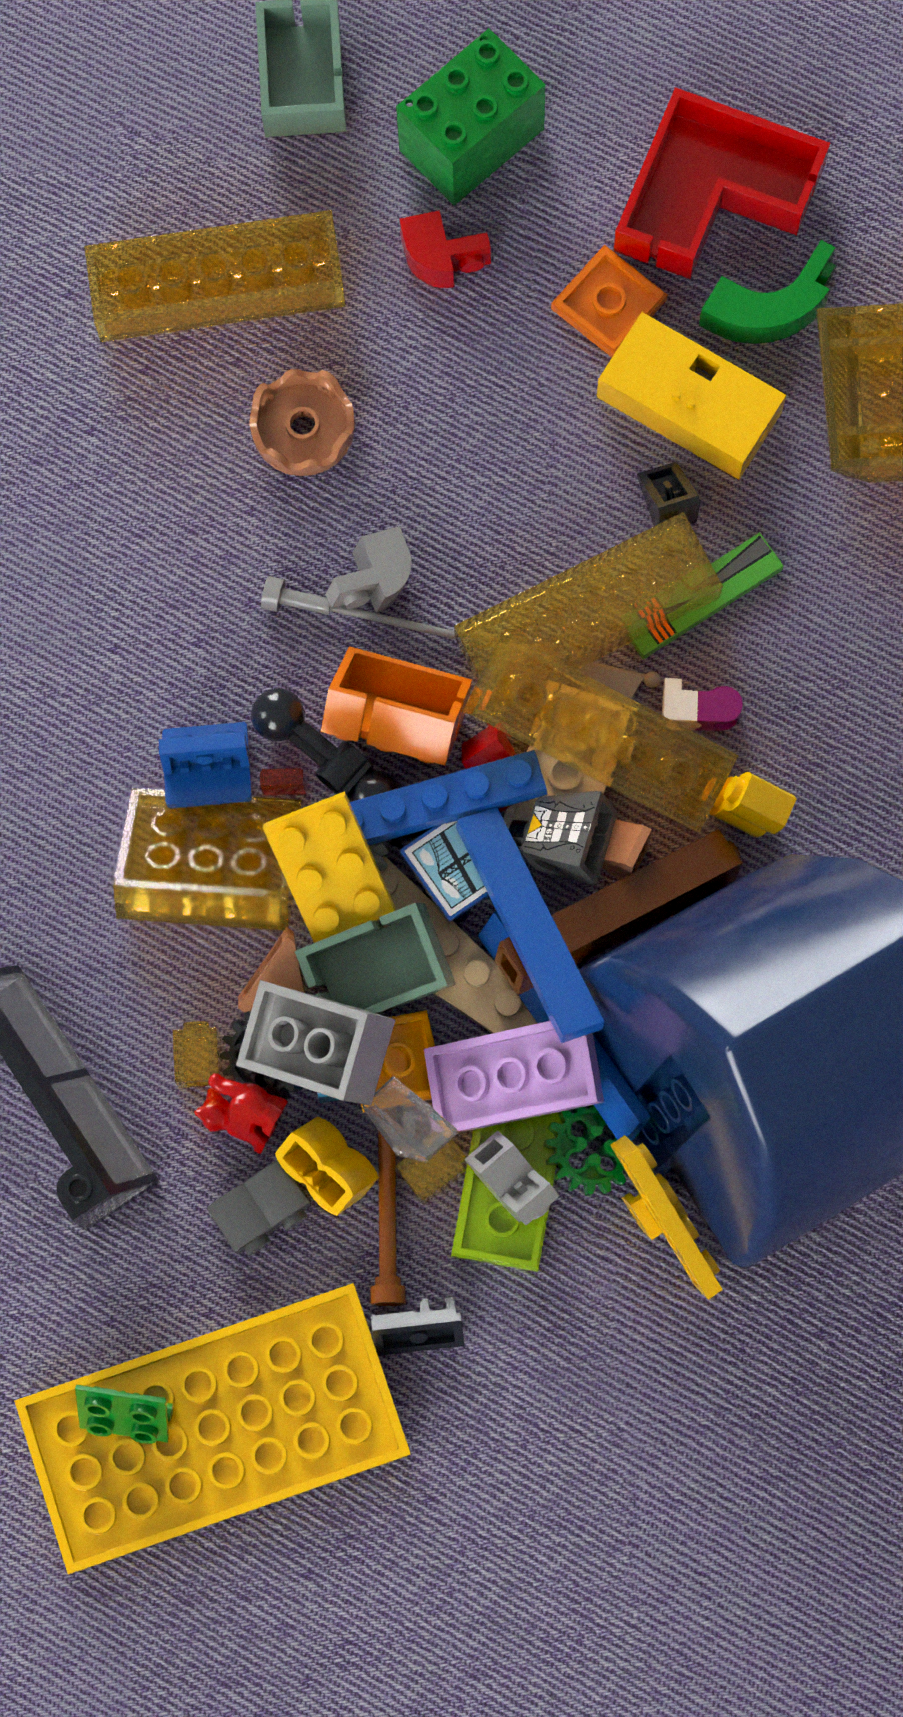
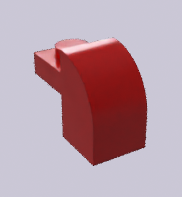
[399,210,491,288]

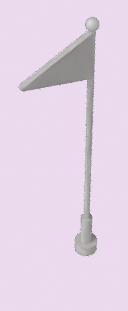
[261,576,661,706]

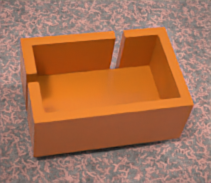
[320,646,472,766]

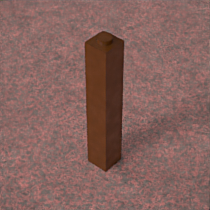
[494,829,742,996]

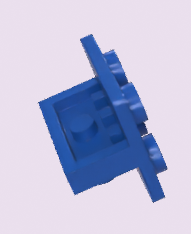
[158,722,252,808]

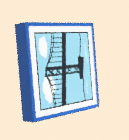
[399,821,489,923]

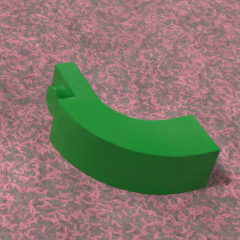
[699,240,837,344]

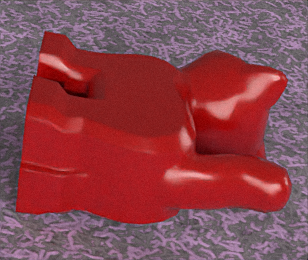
[194,1073,288,1155]

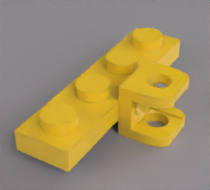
[610,1135,723,1300]

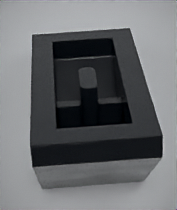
[637,461,700,534]

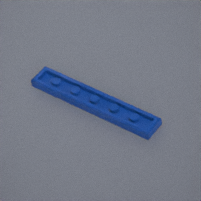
[456,807,604,1043]
[478,911,651,1141]

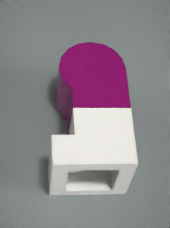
[662,678,743,731]

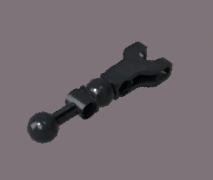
[251,688,471,923]

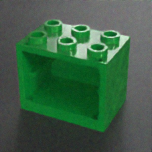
[396,28,546,206]

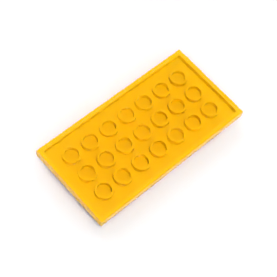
[14,1283,411,1574]

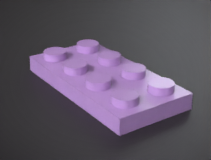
[424,1021,604,1136]

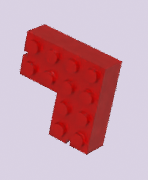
[614,87,830,279]

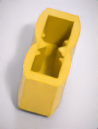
[708,772,797,838]
[275,1116,379,1216]

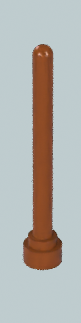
[370,1107,406,1306]

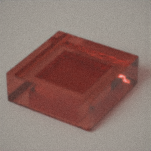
[260,768,306,796]

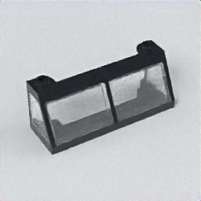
[0,965,160,1231]

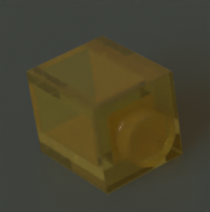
[172,1021,222,1088]
[396,1134,466,1205]

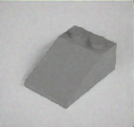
[236,980,395,1105]

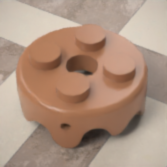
[249,369,355,476]

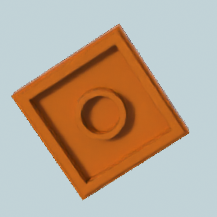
[551,244,668,358]

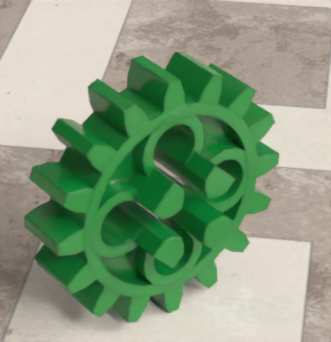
[543,1105,639,1196]

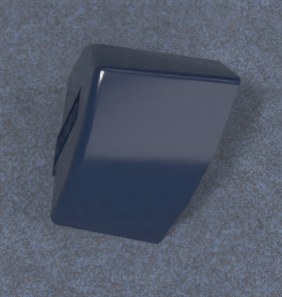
[579,854,903,1267]

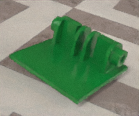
[75,1385,174,1444]

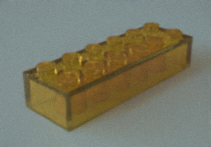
[84,210,346,342]
[454,512,723,711]
[462,634,738,833]

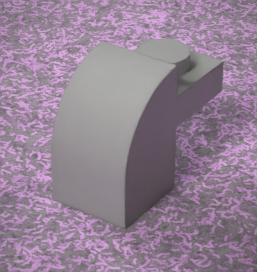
[326,526,411,613]
[464,1131,560,1225]

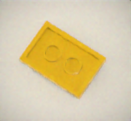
[263,791,395,943]

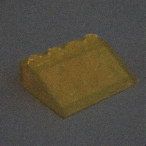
[113,788,302,931]

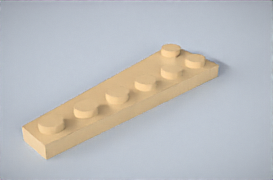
[376,856,537,1034]

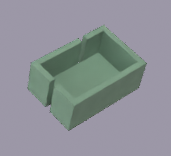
[255,0,347,137]
[295,903,456,1015]

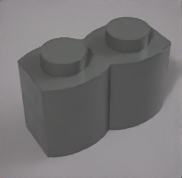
[207,1160,312,1256]

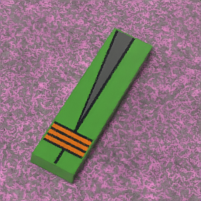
[620,532,784,660]

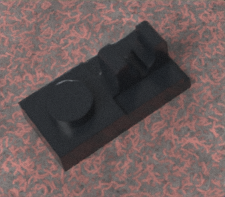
[371,1296,464,1356]

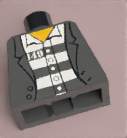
[509,791,618,886]

